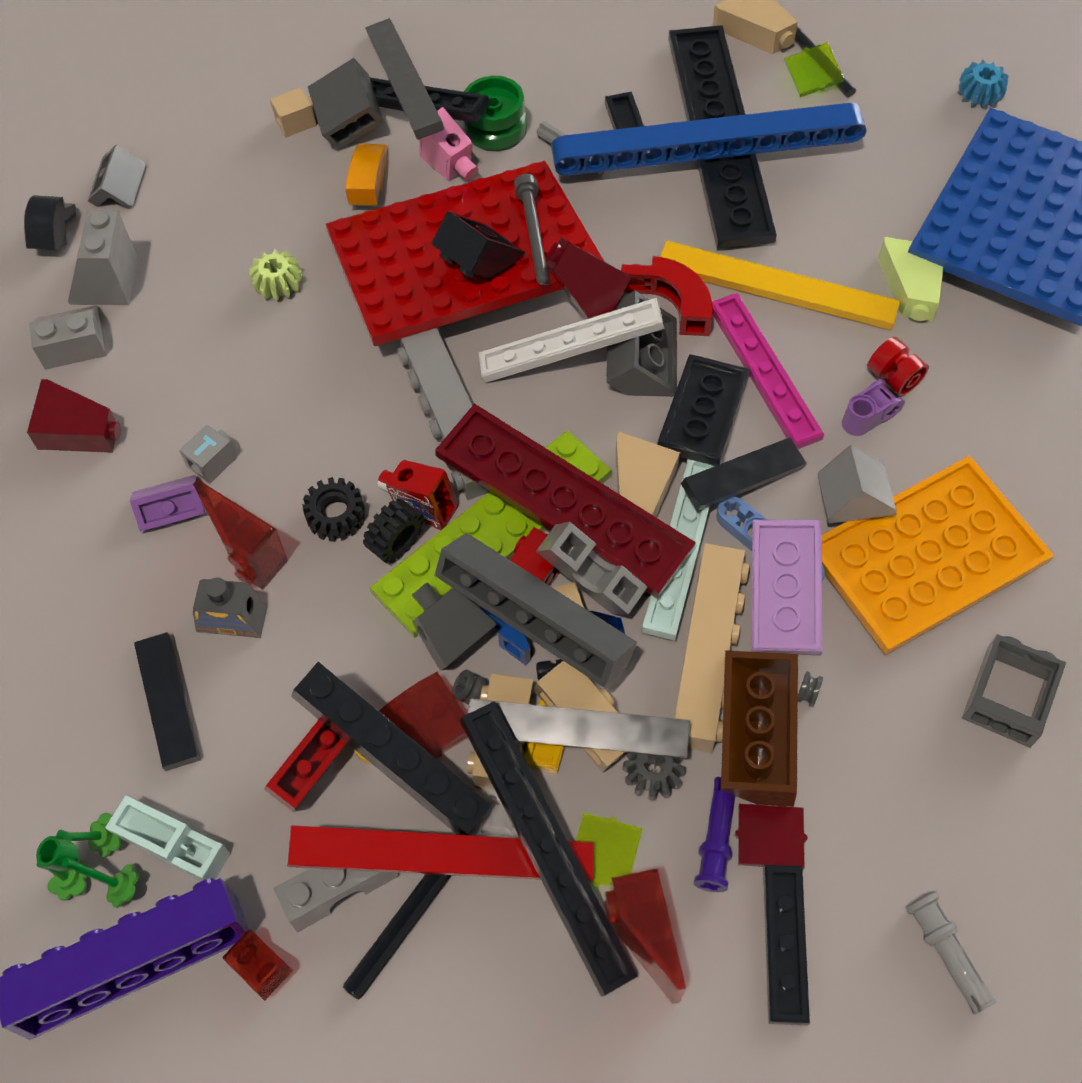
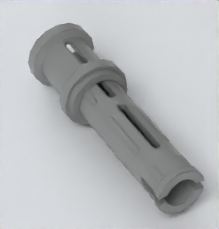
[906,892,997,1014]

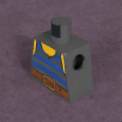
[193,577,267,638]

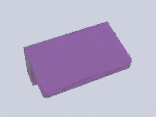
[130,475,205,532]

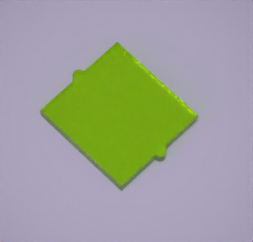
[784,42,844,98]
[576,813,642,892]

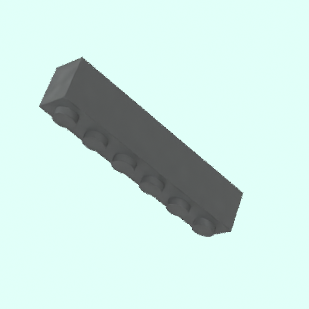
[435,533,637,688]

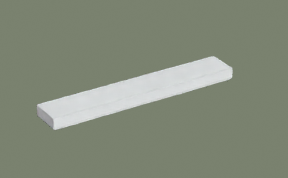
[479,298,664,383]

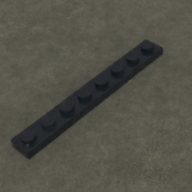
[459,701,638,997]

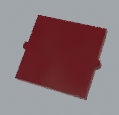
[735,803,808,870]

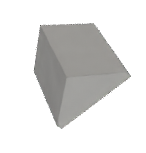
[818,445,896,524]

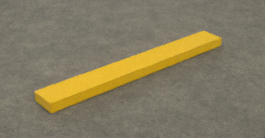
[660,240,900,331]

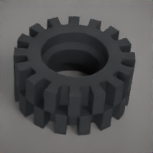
[302,477,365,542]
[363,499,425,563]

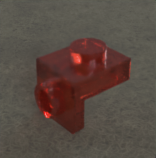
[223,929,293,1001]

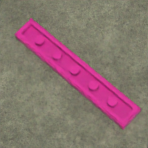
[712,293,824,449]

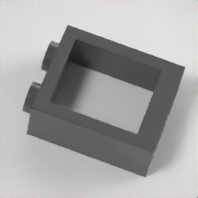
[961,634,1066,748]

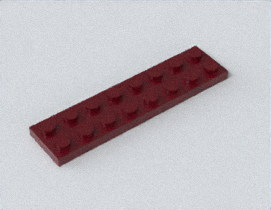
[435,403,696,599]

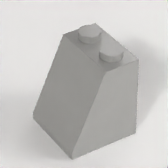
[68,210,138,305]

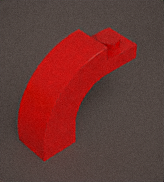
[621,256,713,336]

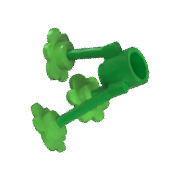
[36,813,139,908]

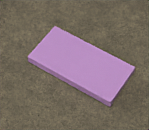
[752,520,823,655]

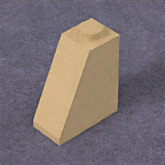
[712,0,798,54]
[615,431,680,517]

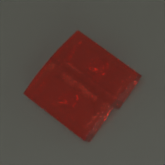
[379,671,467,759]

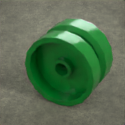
[463,75,526,150]

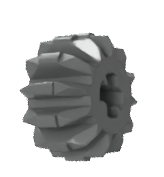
[623,752,685,801]

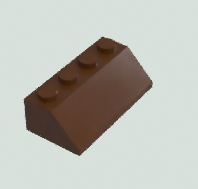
[721,650,798,807]

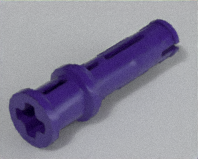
[694,776,735,893]

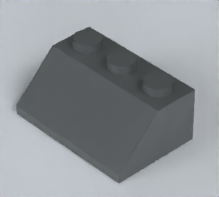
[606,290,677,397]

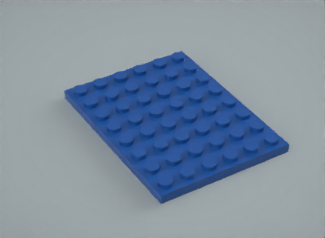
[908,108,1082,326]

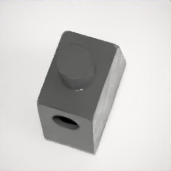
[412,582,496,670]

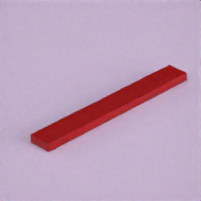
[287,825,594,882]

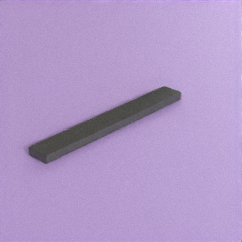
[365,18,444,140]

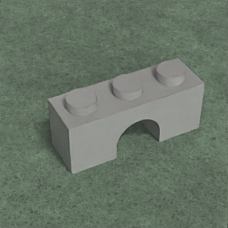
[536,522,647,615]
[273,868,399,933]

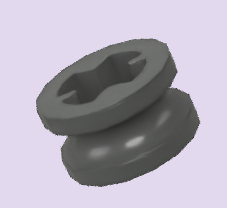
[452,669,485,705]
[798,671,823,707]

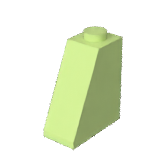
[878,237,943,321]

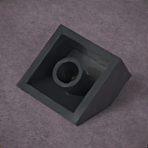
[431,211,525,279]

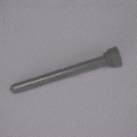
[514,174,549,285]

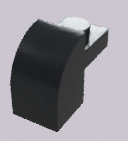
[24,195,76,250]

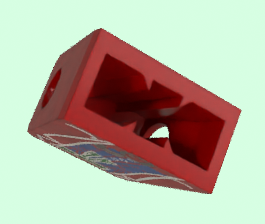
[377,460,459,530]

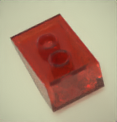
[193,479,288,590]
[604,869,686,1004]

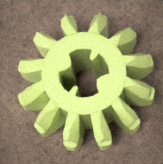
[249,249,302,301]

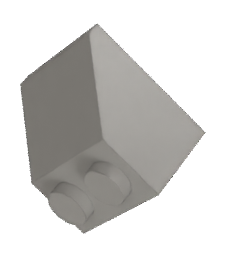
[29,305,106,370]

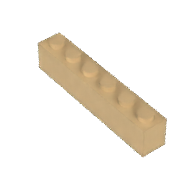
[674,543,749,753]

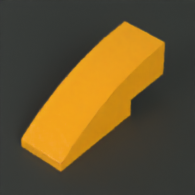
[345,143,387,205]

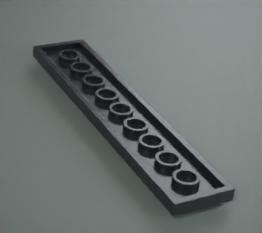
[668,25,777,249]

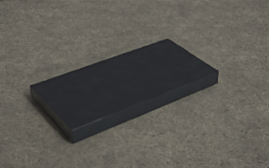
[657,354,750,466]

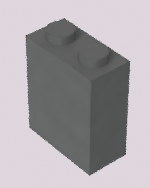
[308,58,384,151]

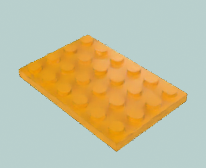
[821,455,1054,655]

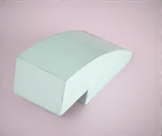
[105,795,231,881]

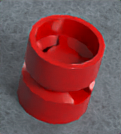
[867,337,929,396]

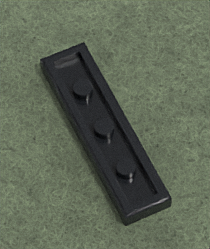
[681,437,807,511]
[134,632,201,771]
[763,865,810,1026]

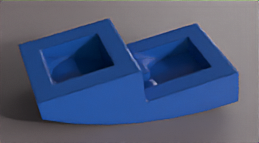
[480,606,530,666]

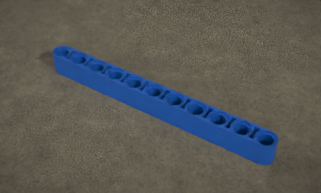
[551,103,867,176]

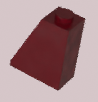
[546,237,632,319]
[27,379,121,453]

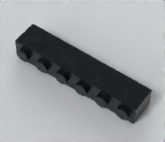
[291,661,491,835]

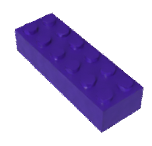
[0,878,252,1040]

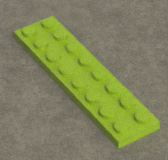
[369,430,612,638]

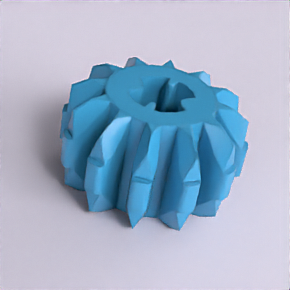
[958,60,1009,109]

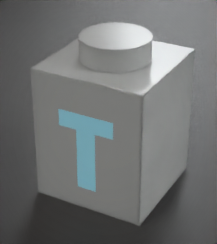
[179,425,237,484]

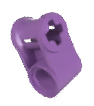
[842,379,905,436]

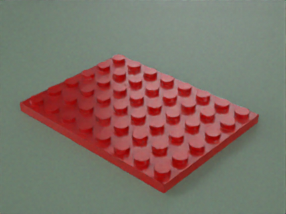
[325,161,604,346]

